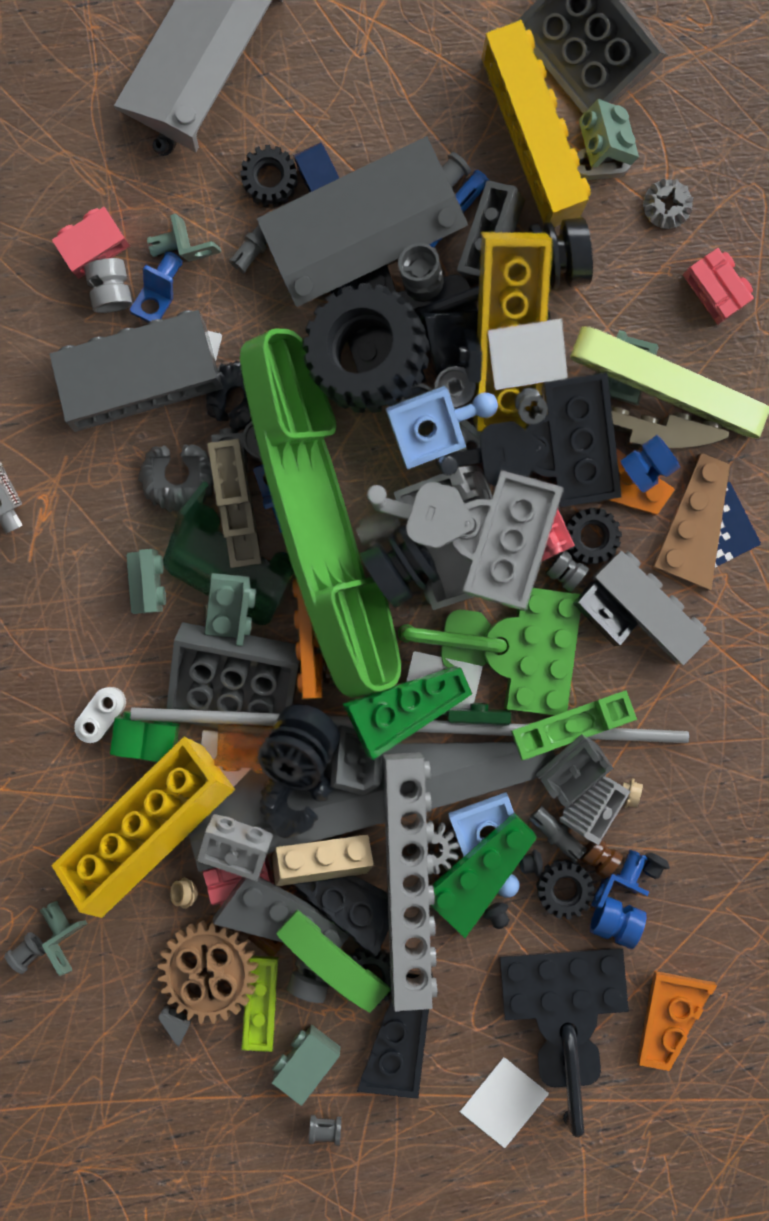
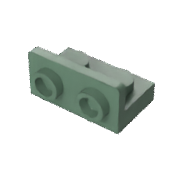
[205,573,255,646]

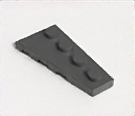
[213,877,349,948]

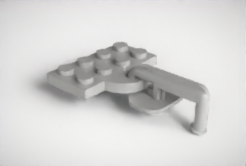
[367,470,563,611]

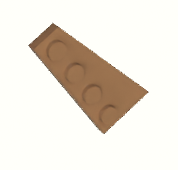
[652,453,730,590]

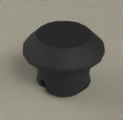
[520,849,543,877]
[643,852,670,879]
[483,902,510,929]

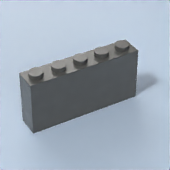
[49,310,223,432]

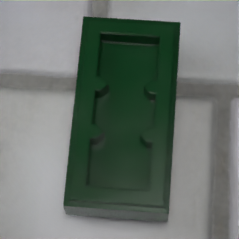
[447,703,511,725]

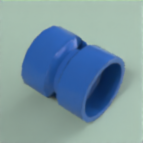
[621,434,681,493]
[590,896,647,950]

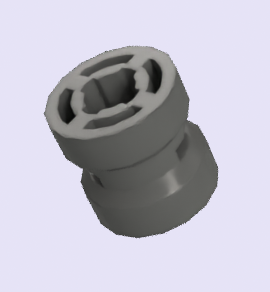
[545,550,589,593]

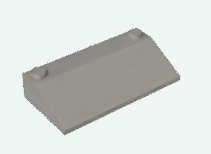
[114,0,283,152]

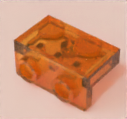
[214,724,273,774]

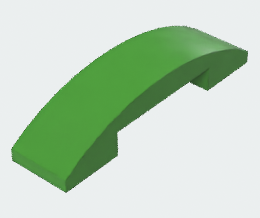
[511,690,637,761]
[276,909,391,1013]

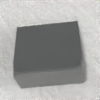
[158,1005,193,1047]

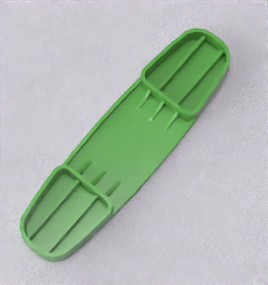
[240,328,401,698]

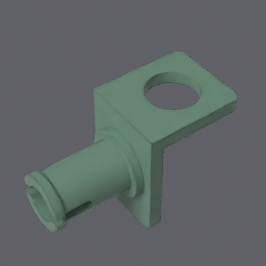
[147,214,221,262]
[40,901,88,976]

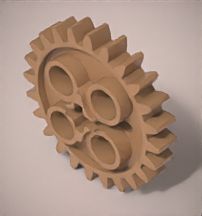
[157,920,259,1024]

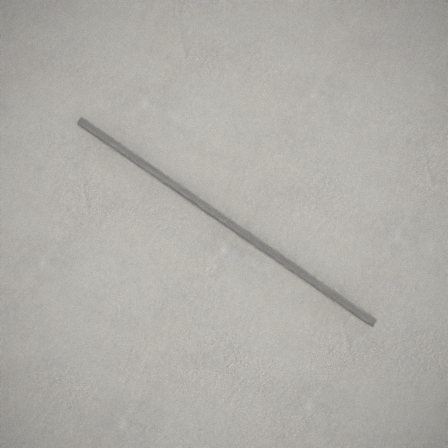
[131,707,689,743]

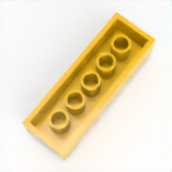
[481,20,591,227]
[473,232,552,431]
[51,737,235,918]

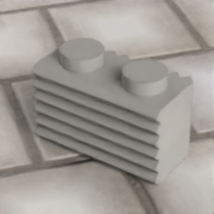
[560,776,631,845]

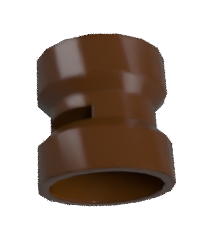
[580,839,623,879]

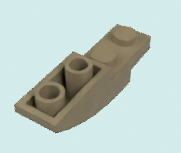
[611,407,730,452]

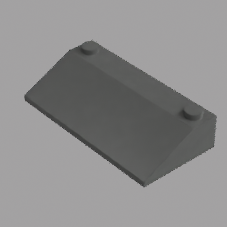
[257,136,468,307]

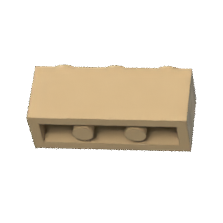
[271,835,374,886]

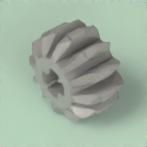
[407,820,460,874]

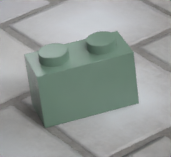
[272,1024,341,1106]

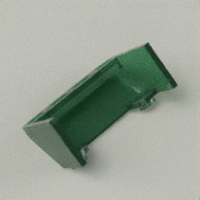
[163,481,296,625]

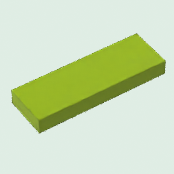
[242,956,279,1052]

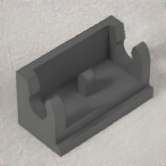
[536,734,614,808]

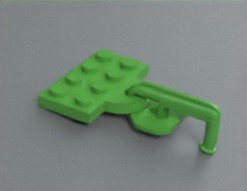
[398,588,580,715]

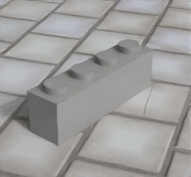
[591,550,710,665]

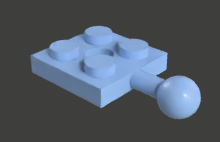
[385,386,498,469]
[448,792,519,898]

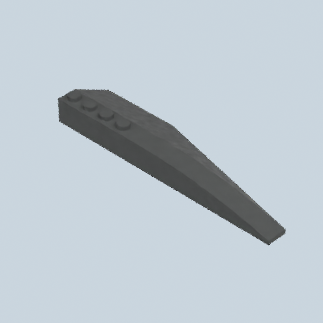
[189,741,555,872]

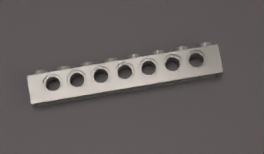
[383,752,437,1011]

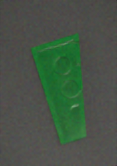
[343,666,472,760]
[431,812,537,938]

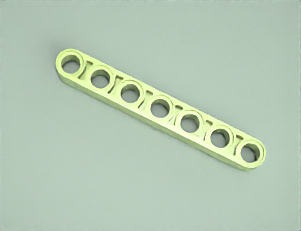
[570,326,769,439]

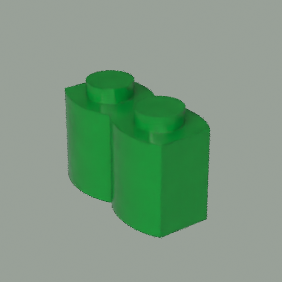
[110,711,180,762]

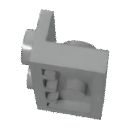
[197,814,273,881]

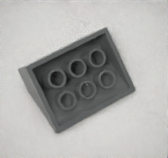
[516,0,668,113]
[167,622,301,738]

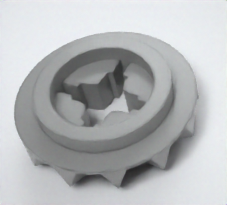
[643,178,693,229]

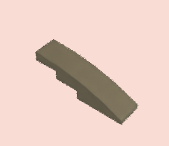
[207,439,263,568]

